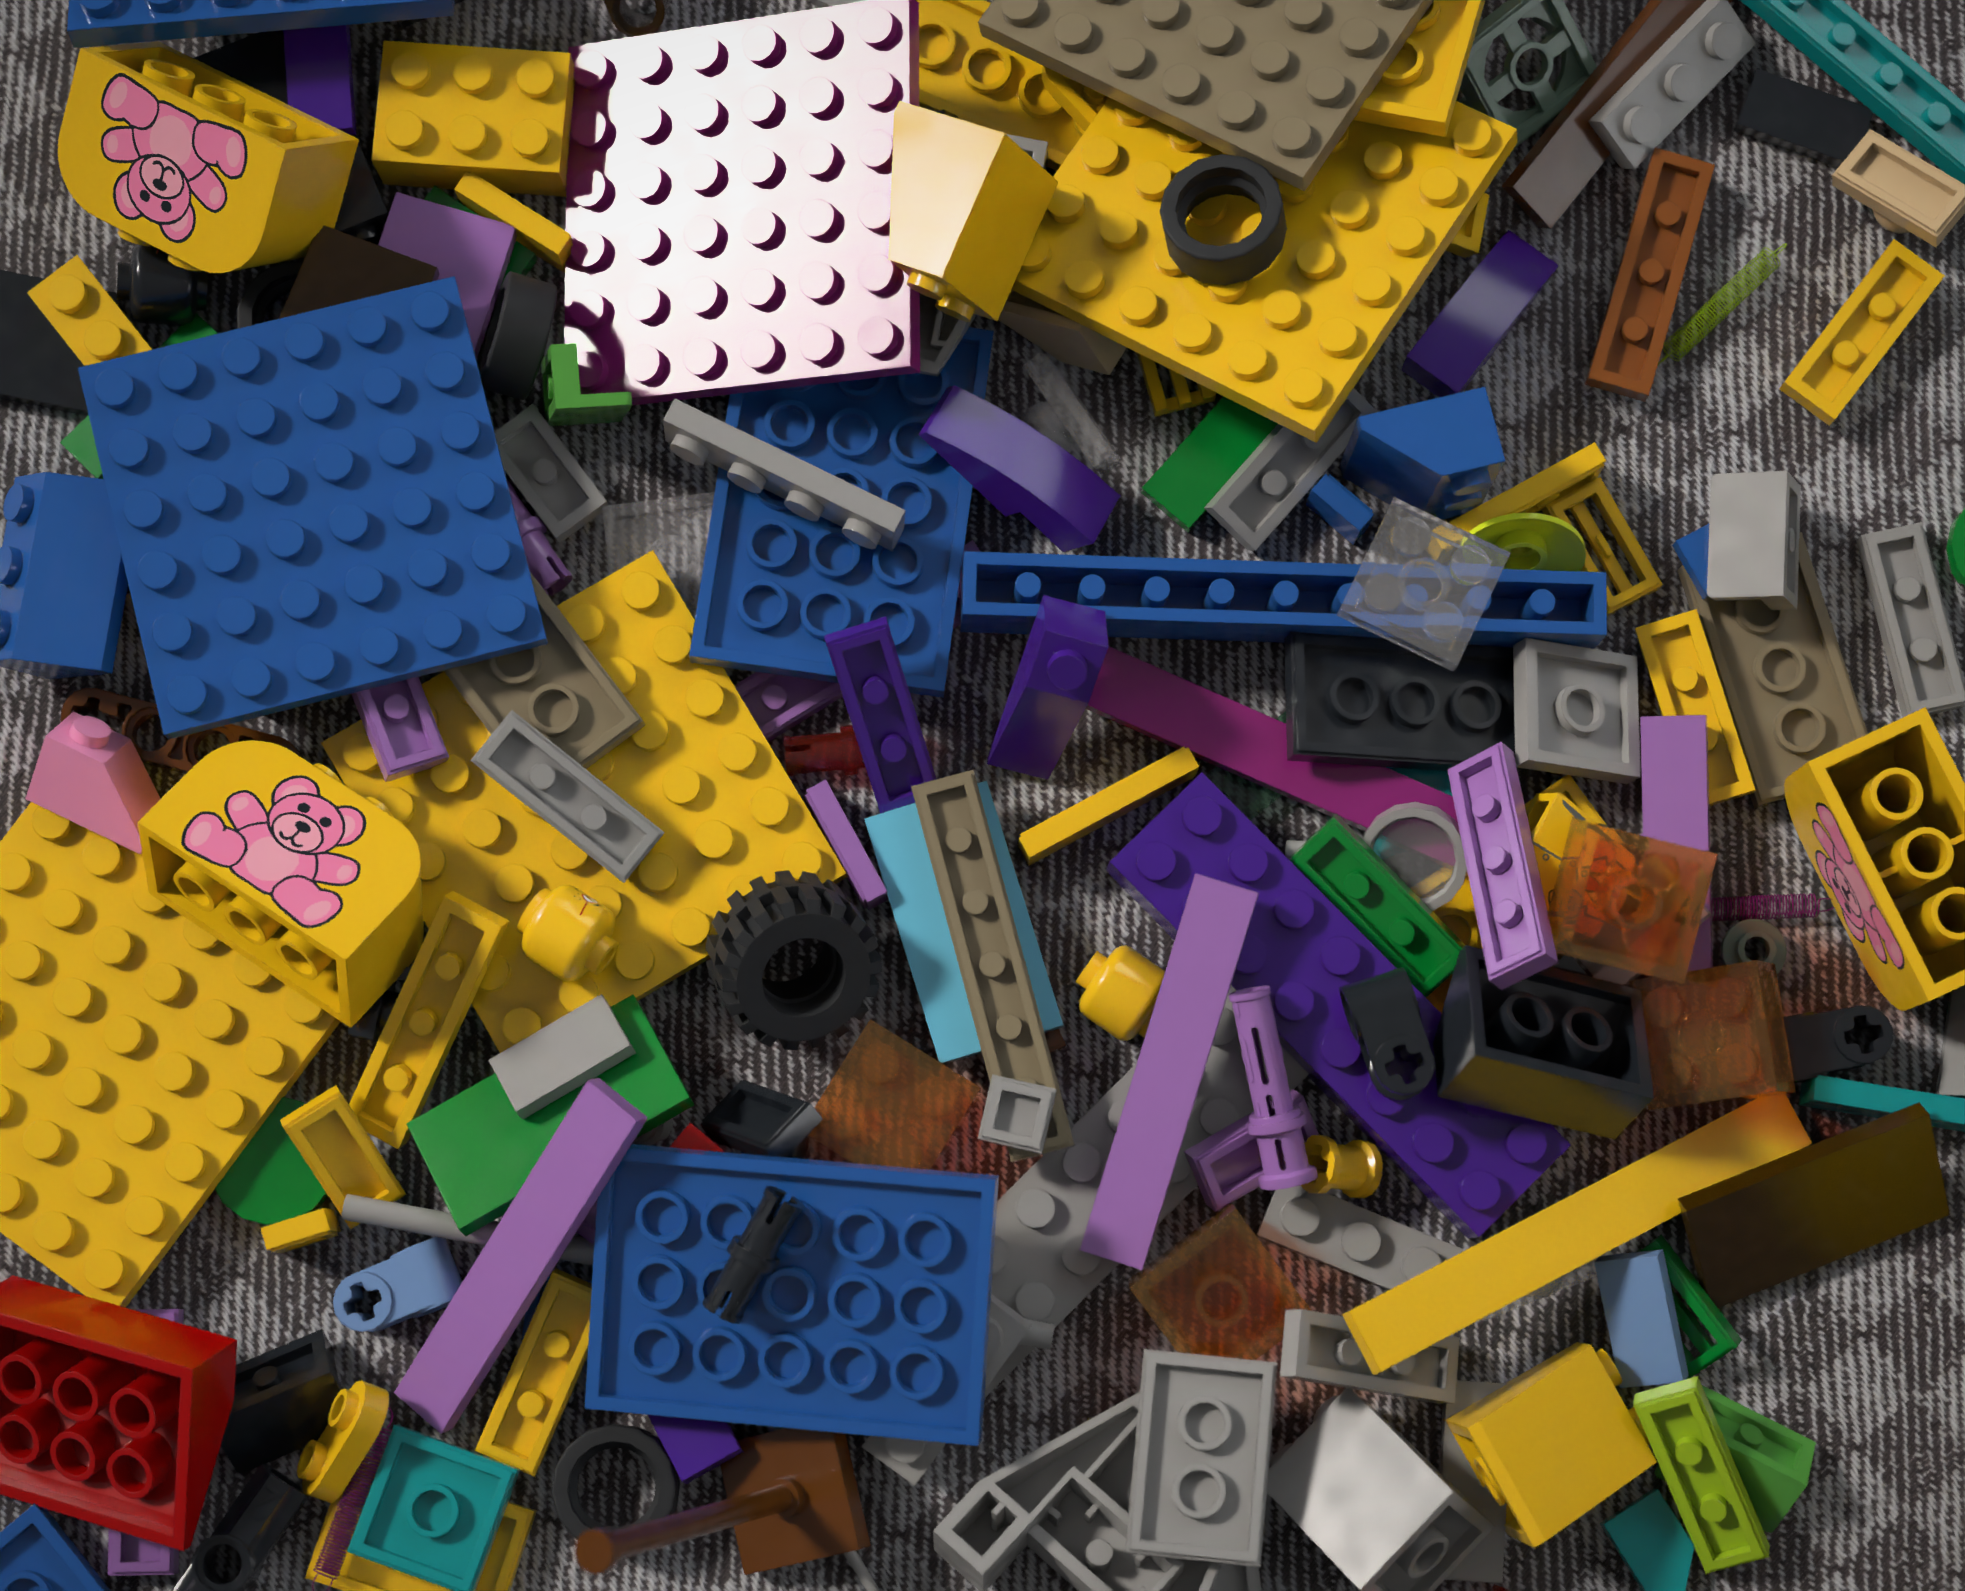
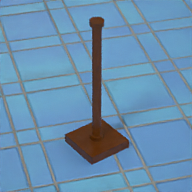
[575,1428,871,1575]

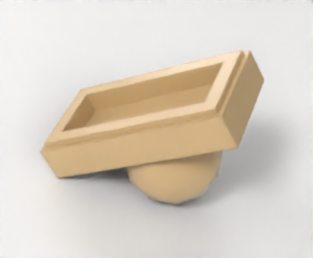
[1832,129,1965,248]

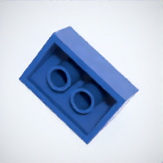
[1339,387,1505,526]
[0,472,128,679]

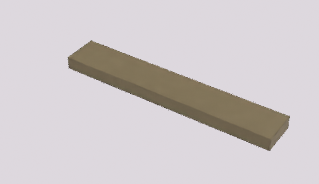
[911,770,1075,1163]

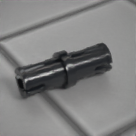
[702,1186,804,1324]

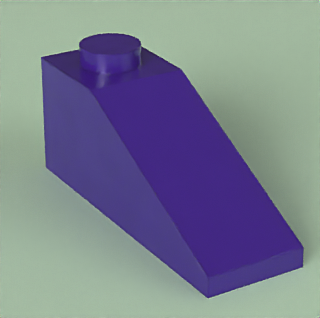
[987,595,1108,780]

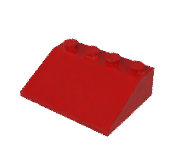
[0,1275,237,1551]

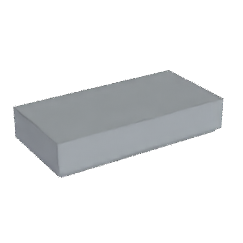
[488,994,636,1120]

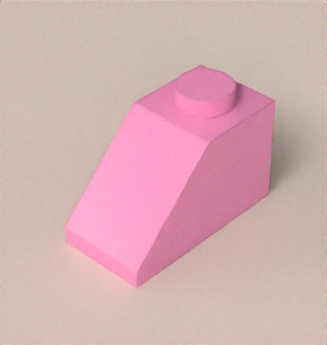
[25,711,161,854]

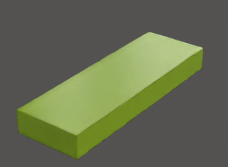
[1633,1376,1770,1574]

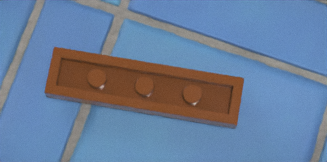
[1585,147,1715,402]

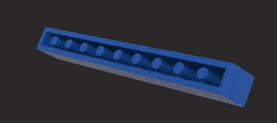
[960,551,1607,649]

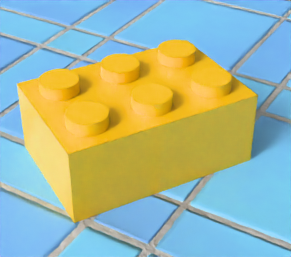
[371,40,575,197]

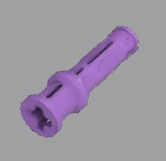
[1228,985,1318,1190]

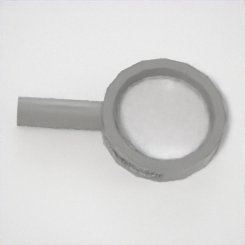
[1285,802,1467,911]

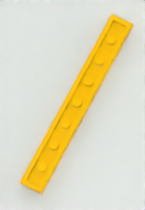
[1342,1086,1812,1375]

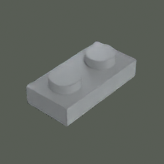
[495,404,609,544]

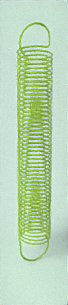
[1658,243,1787,365]

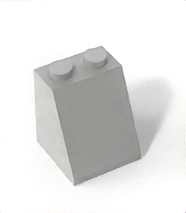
[1267,1388,1495,1591]

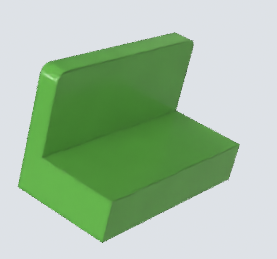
[541,343,632,426]
[1655,1385,1816,1533]

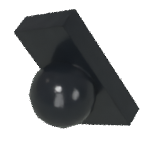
[700,1080,823,1159]

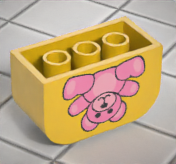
[58,41,359,273]
[1784,707,1965,1011]
[137,740,424,1028]

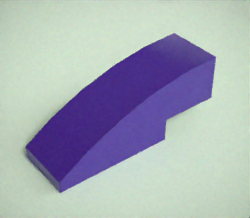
[1401,230,1559,397]
[919,385,1120,552]

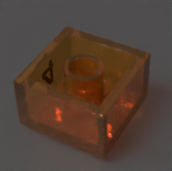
[1548,817,1717,984]
[1629,960,1796,1111]
[808,1019,981,1170]
[1128,1203,1312,1360]

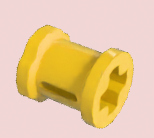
[1301,1135,1383,1198]

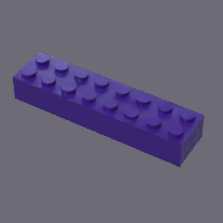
[1106,772,1571,1239]

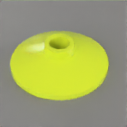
[1457,513,1586,571]

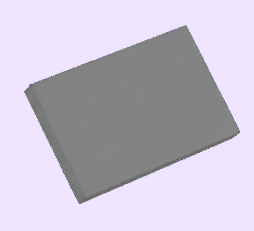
[1125,1349,1277,1567]

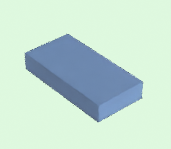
[1594,1249,1689,1388]

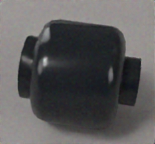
[117,244,208,325]

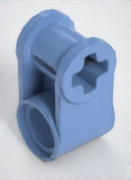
[333,1237,462,1332]

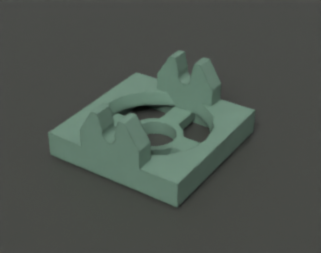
[1458,0,1597,149]

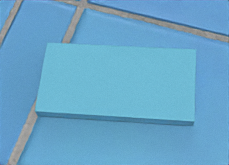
[864,780,1064,1065]

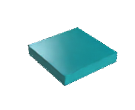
[347,1425,520,1591]

